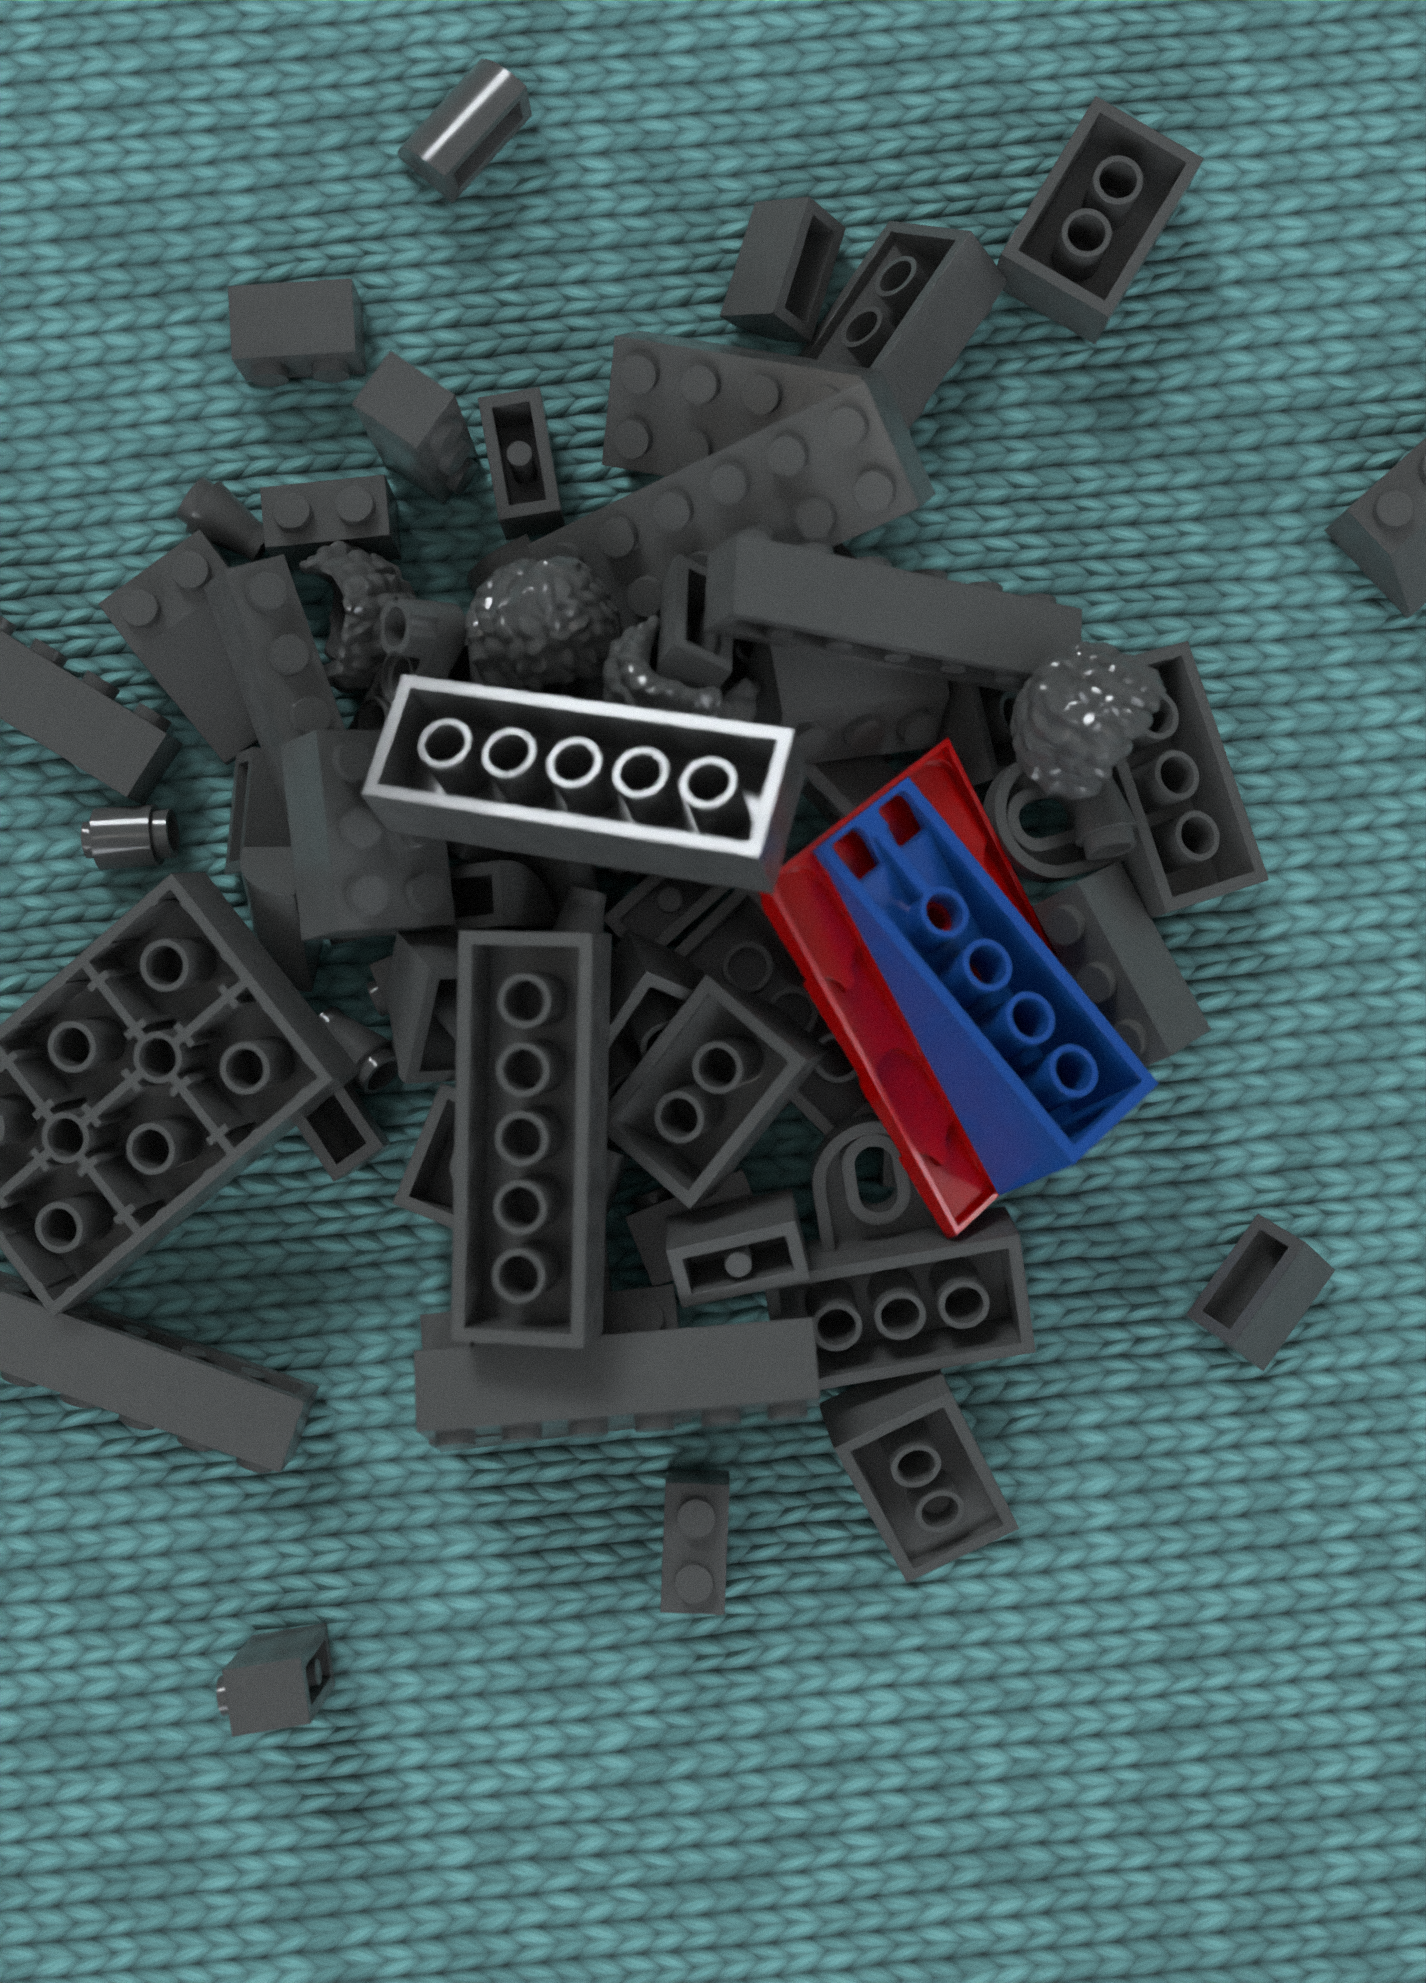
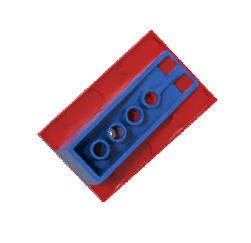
[758,737,1159,1239]

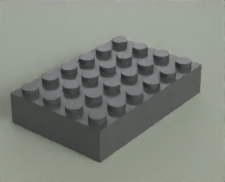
[0,872,361,1317]

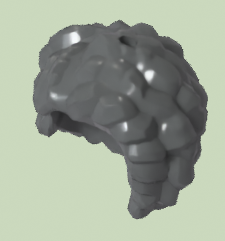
[299,540,417,693]
[464,555,624,693]
[602,615,761,723]
[1010,641,1166,800]

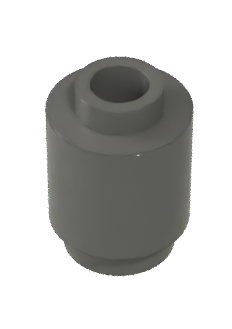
[81,804,180,870]

